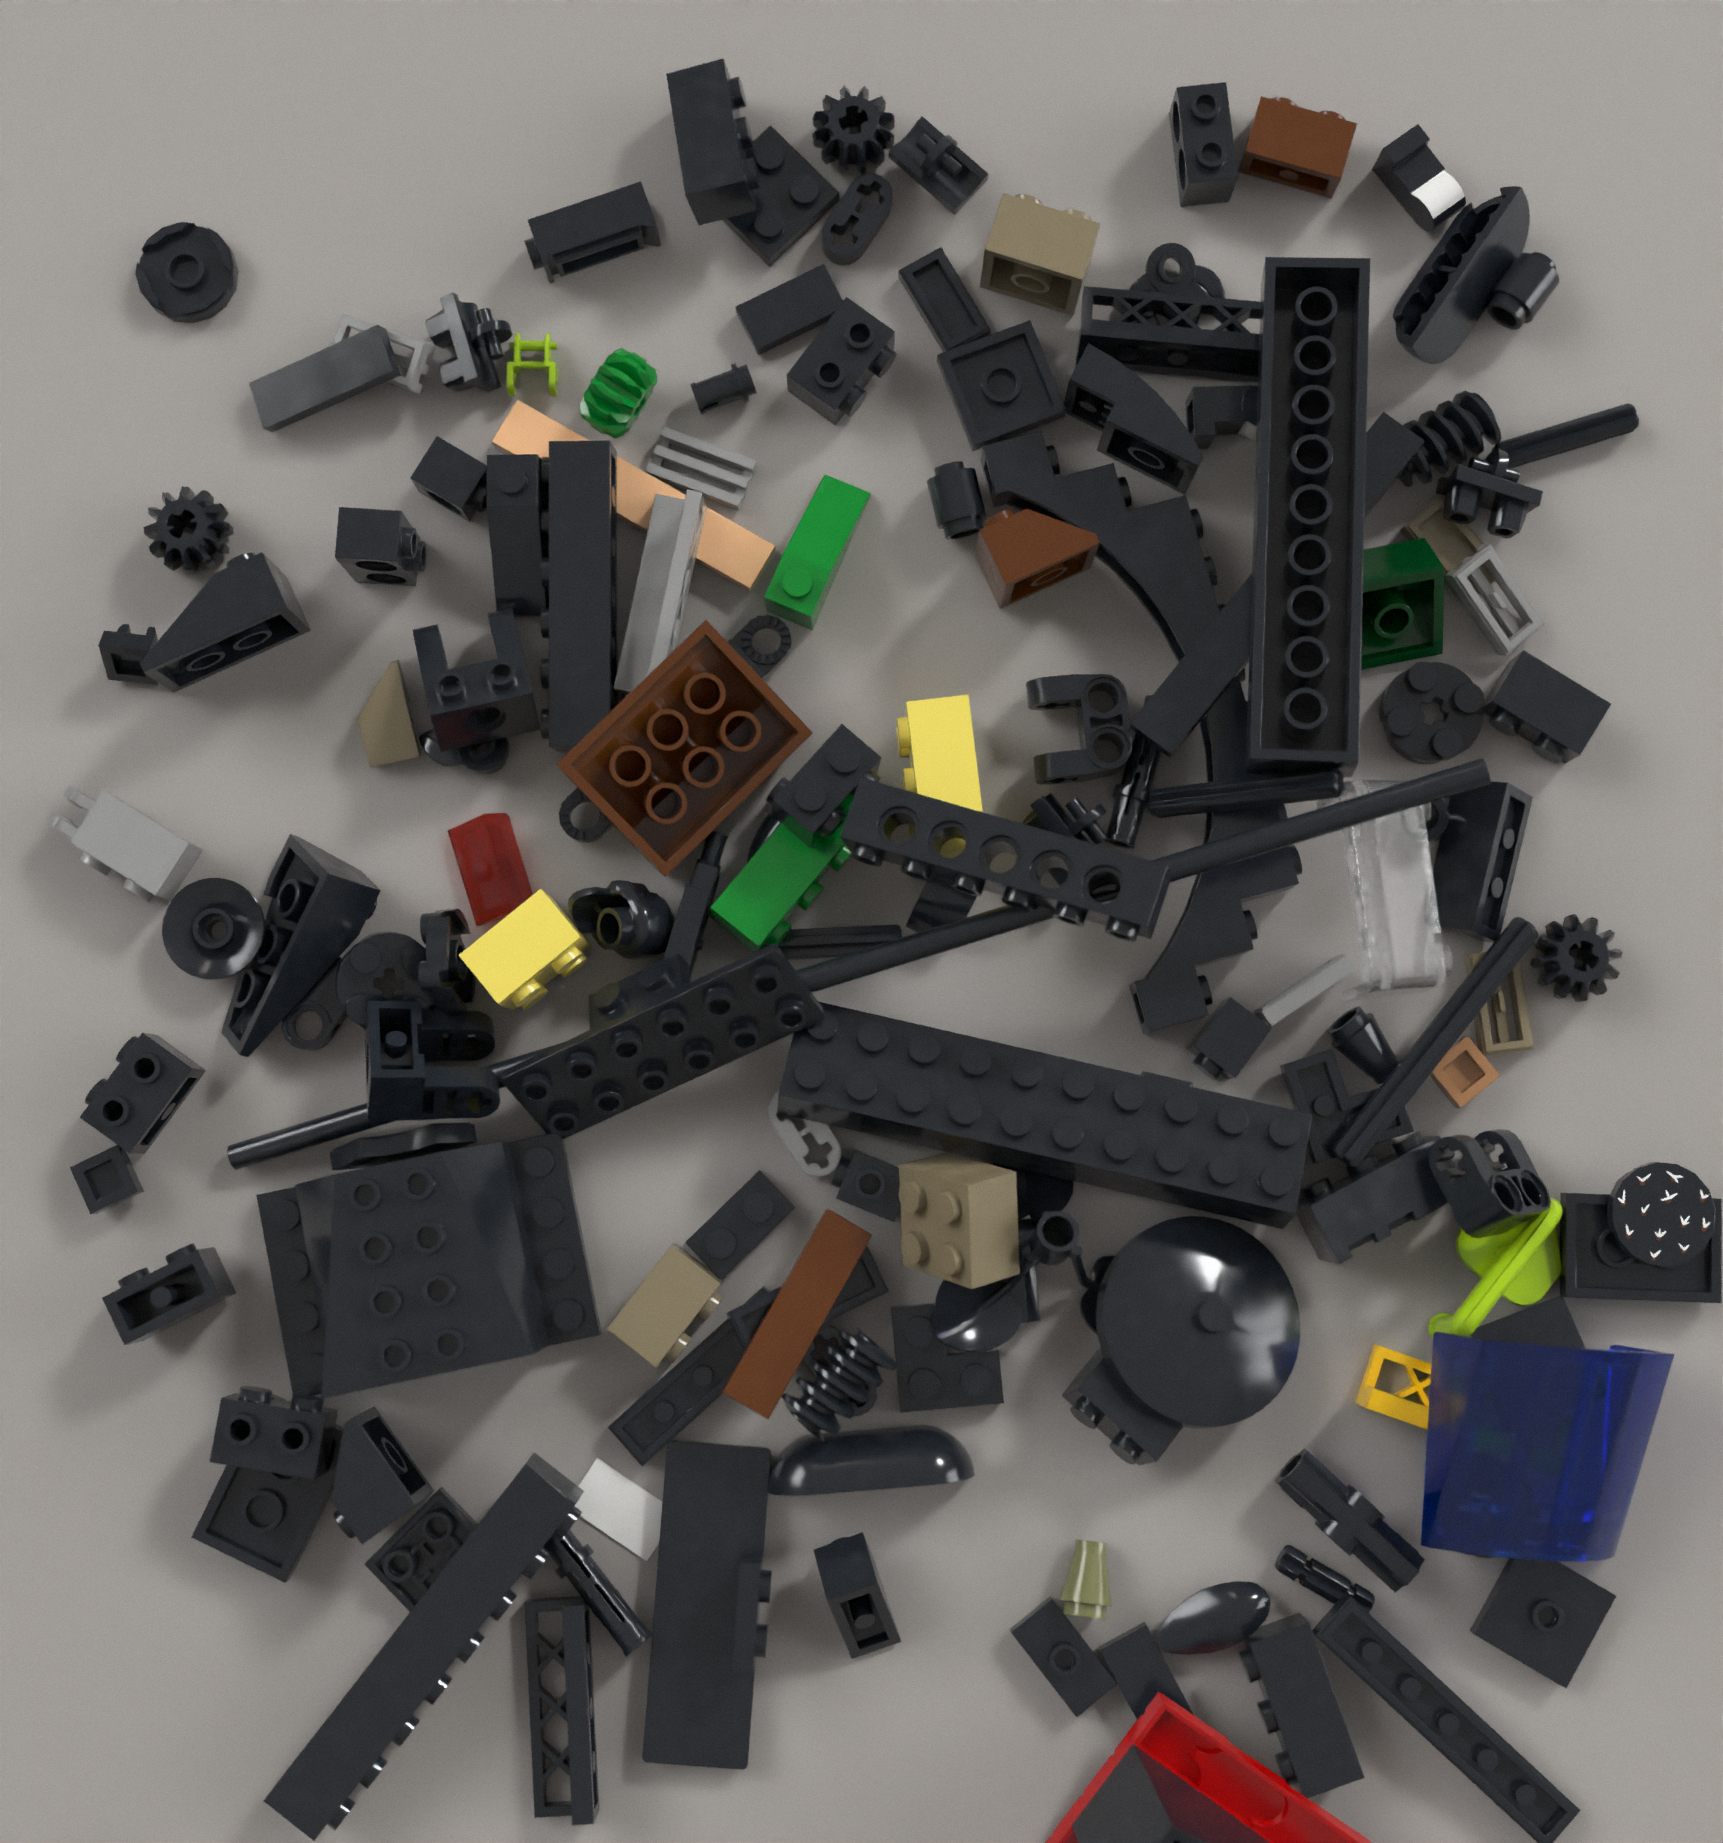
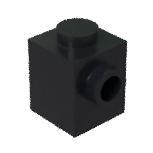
[831,1150,901,1222]

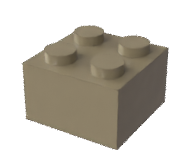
[980,193,1101,316]
[898,1152,1020,1289]

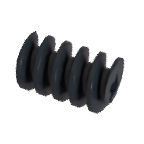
[1398,391,1501,487]
[781,1328,897,1444]

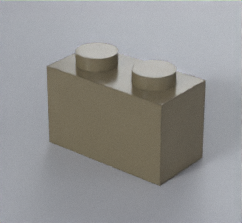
[607,1243,724,1367]

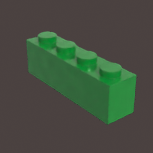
[710,802,852,953]

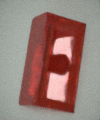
[447,813,533,926]

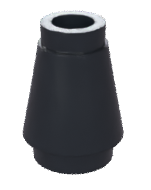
[1328,1007,1399,1084]

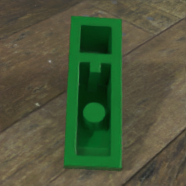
[764,474,871,630]

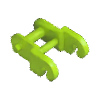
[507,333,559,397]

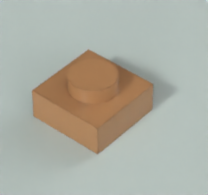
[1429,1035,1500,1108]

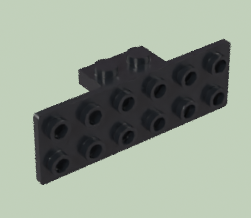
[501,944,824,1140]
[642,1440,772,1770]

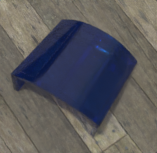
[1421,1331,1675,1562]

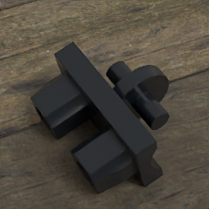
[889,116,989,215]
[425,292,512,392]
[1435,448,1543,539]
[1022,793,1108,886]

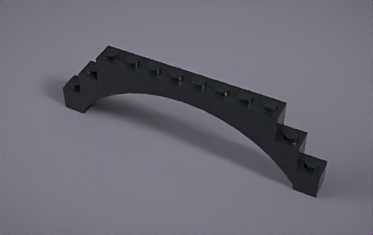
[981,431,1302,1034]

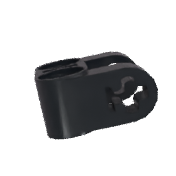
[1026,674,1132,785]
[1429,1129,1551,1239]

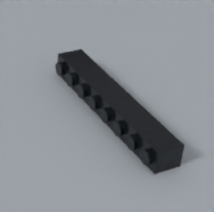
[264,1452,584,1841]

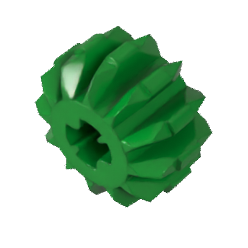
[580,348,657,439]

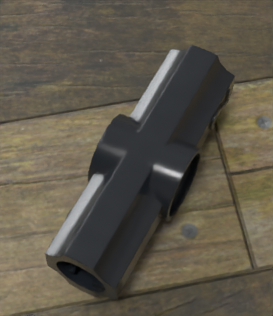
[1275,1448,1425,1593]

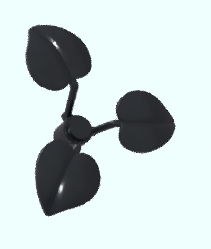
[933,1163,1115,1352]

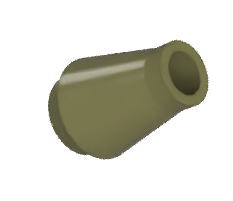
[1060,1540,1112,1620]

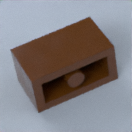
[1237,96,1357,199]

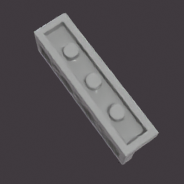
[614,489,706,695]

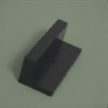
[1421,781,1533,943]

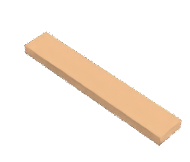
[492,399,776,592]

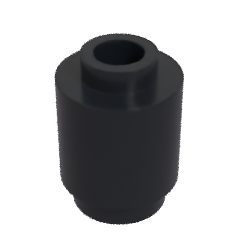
[1487,252,1559,330]
[927,461,987,540]

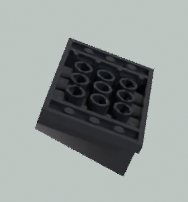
[257,1134,602,1399]

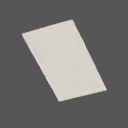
[575,1458,662,1561]

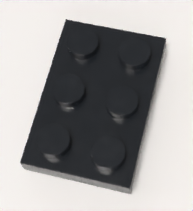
[1560,1193,1722,1303]
[191,1393,343,1583]

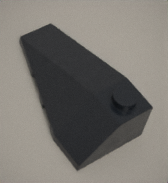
[221,834,381,1057]

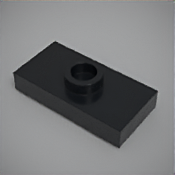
[1010,1596,1117,1717]

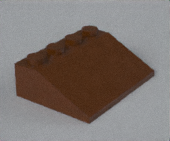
[556,620,813,877]

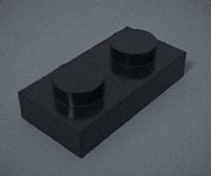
[685,1170,795,1280]

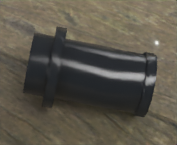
[690,363,757,415]

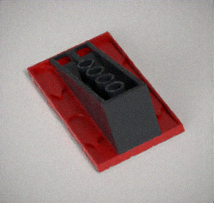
[1045,1691,1371,1843]

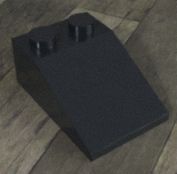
[140,552,311,693]

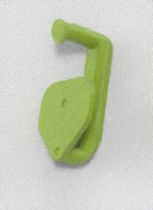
[1428,1198,1562,1343]

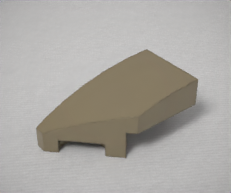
[357,660,421,768]

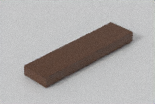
[721,1208,872,1419]

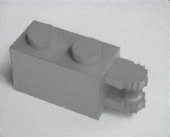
[46,785,203,902]

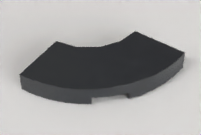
[330,1122,477,1170]

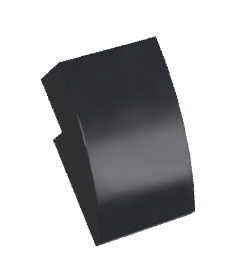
[1064,343,1203,495]

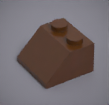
[975,509,1100,609]

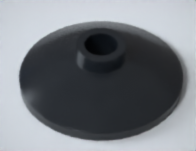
[162,878,265,980]

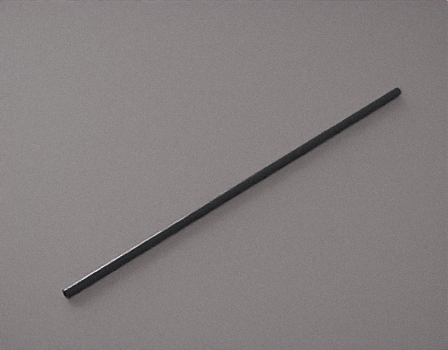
[227,758,1491,1170]

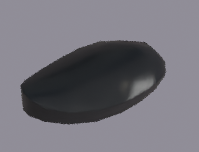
[1157,1581,1270,1655]

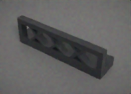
[1075,286,1260,382]
[525,1596,600,1825]

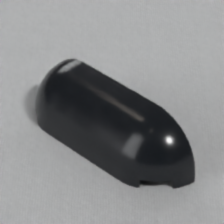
[1393,186,1530,364]
[768,1425,975,1496]

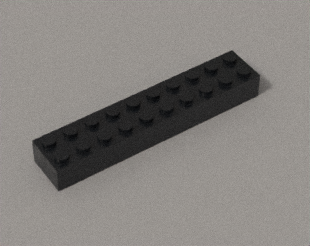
[1246,257,1370,778]
[777,1001,1312,1229]

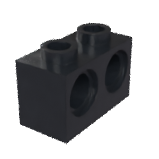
[1169,82,1238,207]
[335,507,427,586]

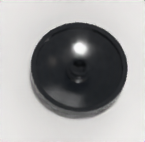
[1096,1216,1300,1429]

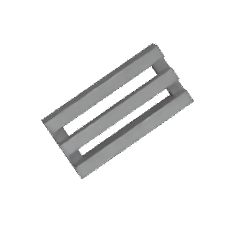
[332,314,436,394]
[645,426,757,511]
[1444,544,1544,656]
[1254,954,1356,1027]

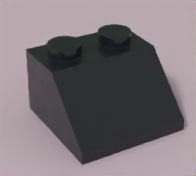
[331,1406,434,1545]

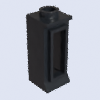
[524,181,661,284]

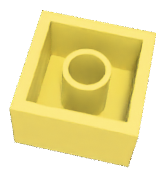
[459,889,592,1011]

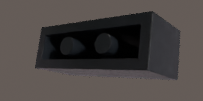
[666,58,761,226]
[1238,1613,1365,1798]

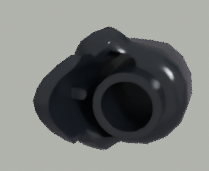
[568,880,675,960]

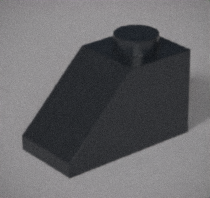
[813,1532,901,1659]

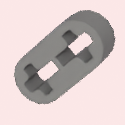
[768,1090,841,1177]

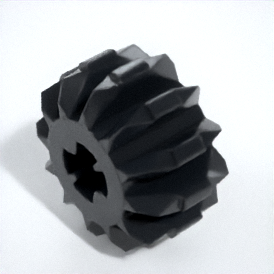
[812,85,895,175]
[143,486,234,575]
[1530,914,1623,1002]

